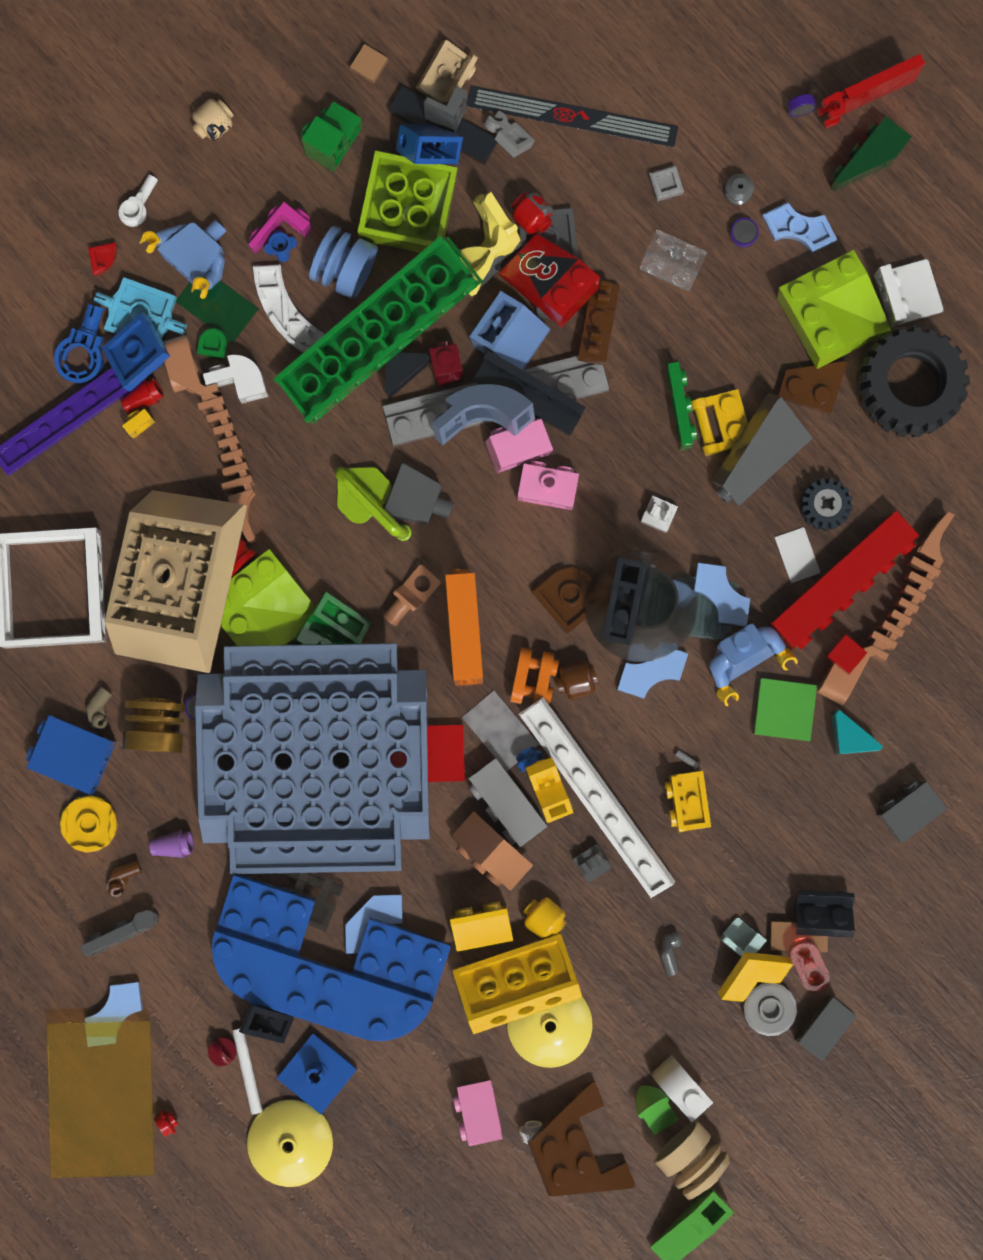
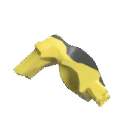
[460,192,521,296]

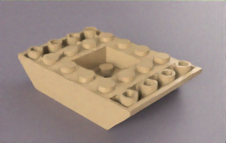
[105,490,247,673]

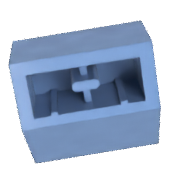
[469,291,550,370]

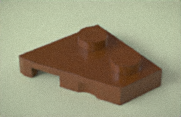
[778,361,847,415]

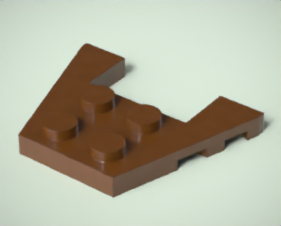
[527,1081,636,1197]

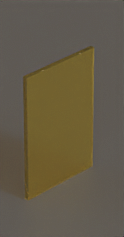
[47,1020,155,1178]

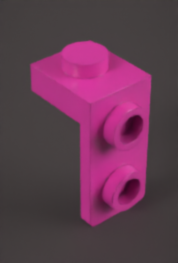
[249,202,312,254]

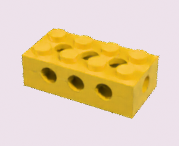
[452,934,582,1034]

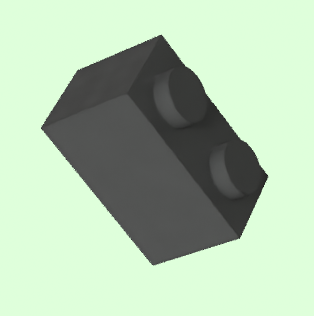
[877,780,947,843]

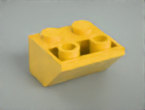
[450,901,513,952]

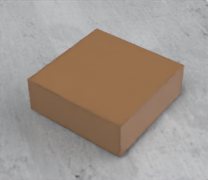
[350,44,388,84]

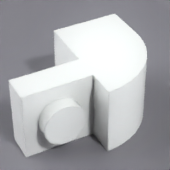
[203,355,269,403]
[651,1055,713,1122]

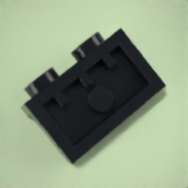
[794,889,855,938]

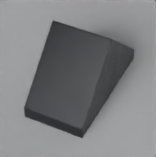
[384,352,431,400]
[239,1003,294,1044]

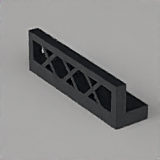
[473,350,586,437]

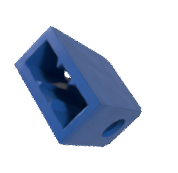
[396,124,463,164]

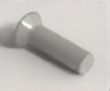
[675,750,701,772]

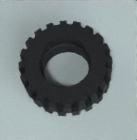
[856,325,970,438]

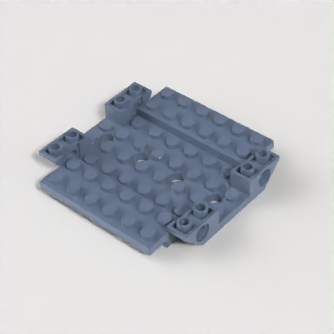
[195,643,430,874]

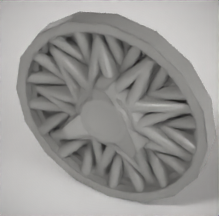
[743,983,797,1036]

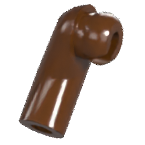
[106,860,142,898]

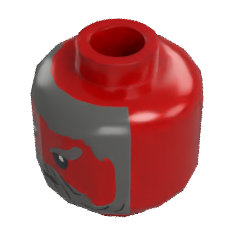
[512,192,553,234]

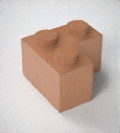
[451,811,533,891]

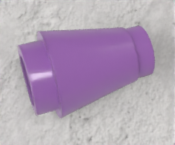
[150,830,194,858]

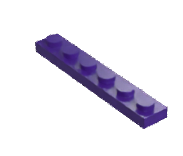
[0,368,146,476]

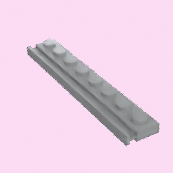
[383,356,609,446]

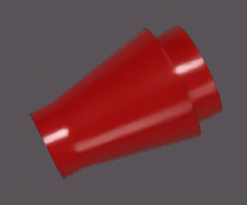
[120,378,164,414]

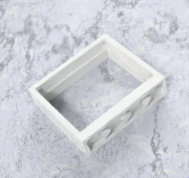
[0,528,107,648]

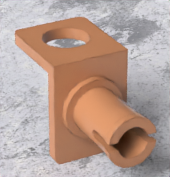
[383,565,441,626]

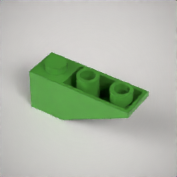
[650,1187,734,1260]

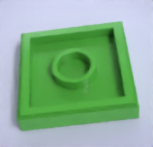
[753,678,817,741]

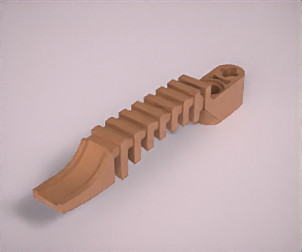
[163,335,257,544]
[817,512,955,706]

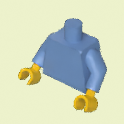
[139,220,226,299]
[710,623,798,706]

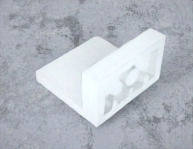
[874,259,943,327]

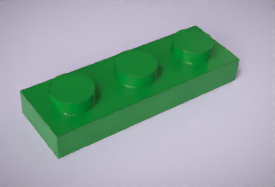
[666,362,697,450]

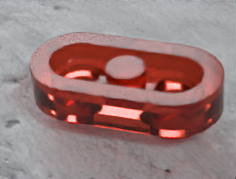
[789,937,830,991]

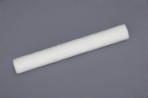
[232,1028,262,1115]

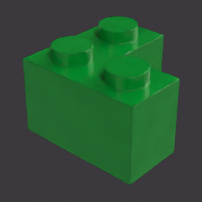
[301,101,363,173]

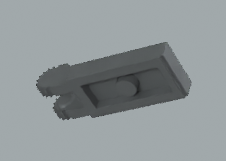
[80,910,159,957]

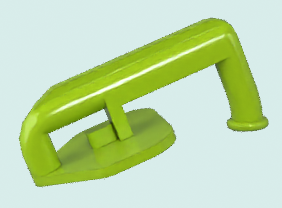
[334,467,412,541]

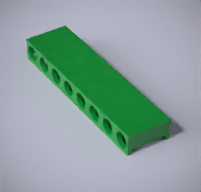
[273,236,483,424]

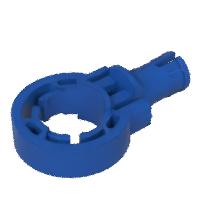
[54,303,105,384]

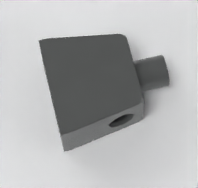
[385,463,454,525]

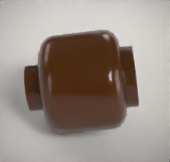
[556,660,599,701]

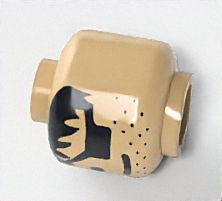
[192,99,234,141]

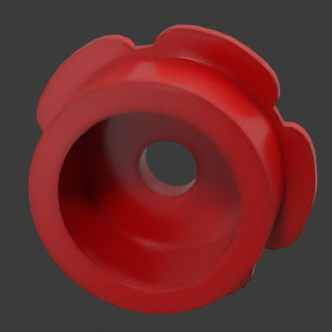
[153,1110,179,1137]

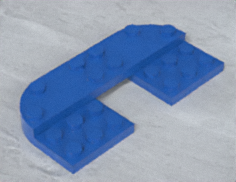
[212,874,451,1041]

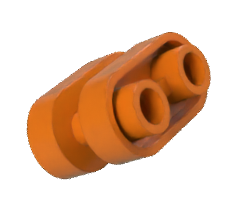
[510,647,559,704]

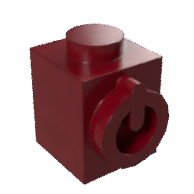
[429,341,463,386]

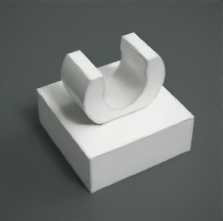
[641,496,678,533]

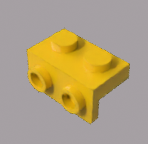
[665,771,711,832]

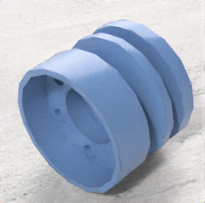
[309,226,378,300]

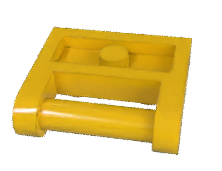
[691,389,748,456]

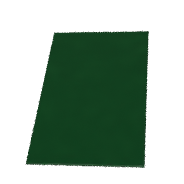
[176,280,259,344]

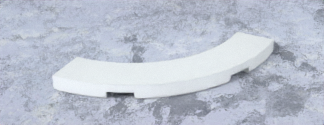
[253,265,325,353]

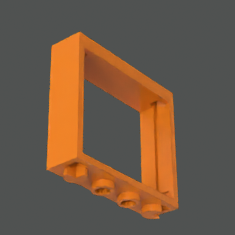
[445,569,483,686]

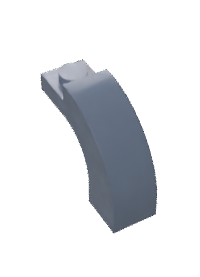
[432,384,535,445]

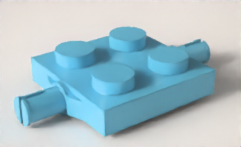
[94,277,187,340]

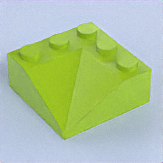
[358,151,458,253]
[777,250,891,369]
[221,549,315,646]

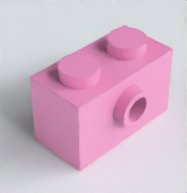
[485,419,553,473]
[517,461,579,510]
[453,1080,503,1146]

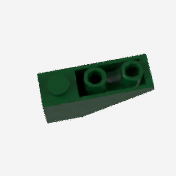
[831,116,912,191]

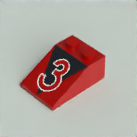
[499,234,600,328]

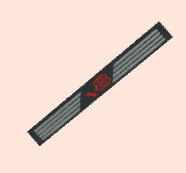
[467,86,678,147]

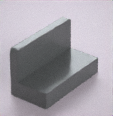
[424,86,467,133]
[794,995,856,1060]

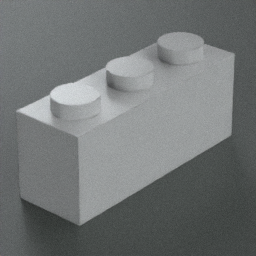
[468,758,547,847]

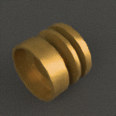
[122,697,186,753]

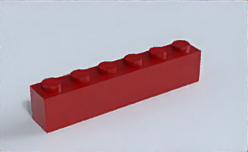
[768,510,919,650]

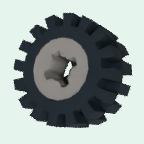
[799,478,853,531]

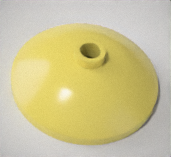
[507,997,592,1068]
[247,1099,333,1187]

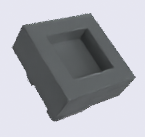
[573,844,612,883]

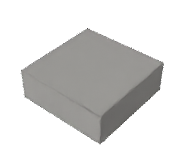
[649,165,684,202]

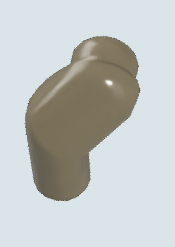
[86,687,112,730]

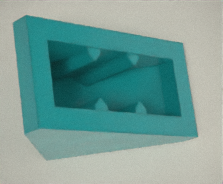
[831,710,883,755]

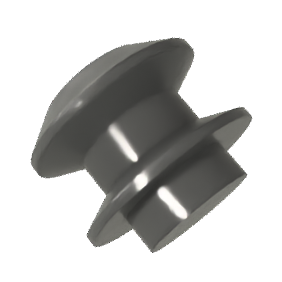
[725,174,754,205]

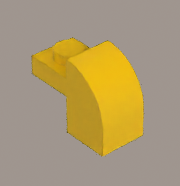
[526,757,574,823]

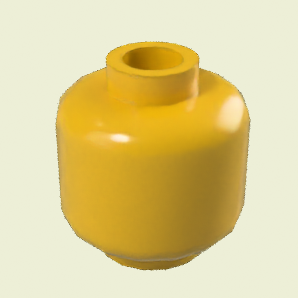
[524,898,567,940]

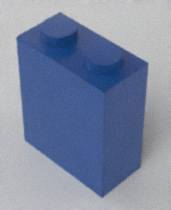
[26,715,116,794]

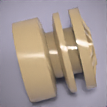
[654,1120,732,1200]

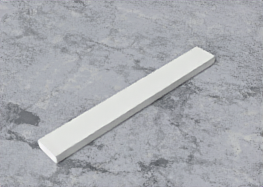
[519,697,675,898]

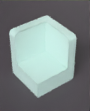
[719,918,767,957]

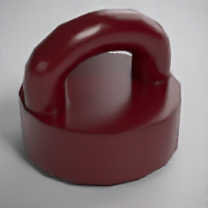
[208,1036,237,1066]

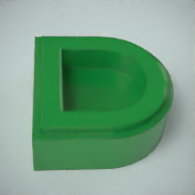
[197,328,228,359]

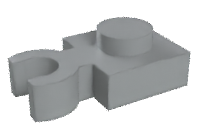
[484,111,535,157]

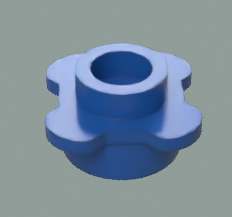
[264,229,297,262]
[516,747,544,772]

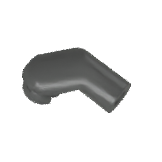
[660,932,682,976]

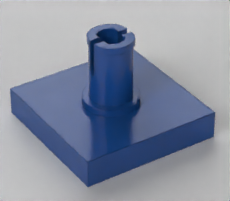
[102,312,170,391]
[277,1032,358,1115]

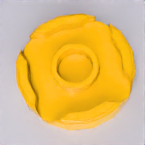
[60,796,118,853]

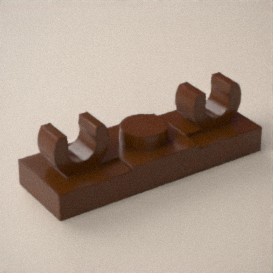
[578,280,620,366]

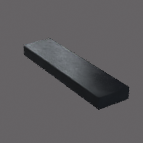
[388,86,498,166]

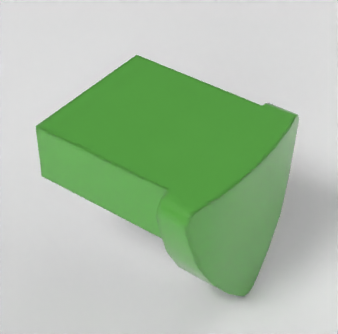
[635,1085,678,1135]

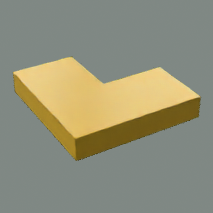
[718,952,794,1002]

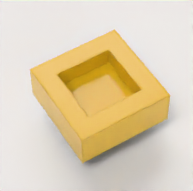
[122,409,155,439]

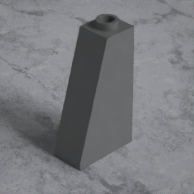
[712,393,812,506]

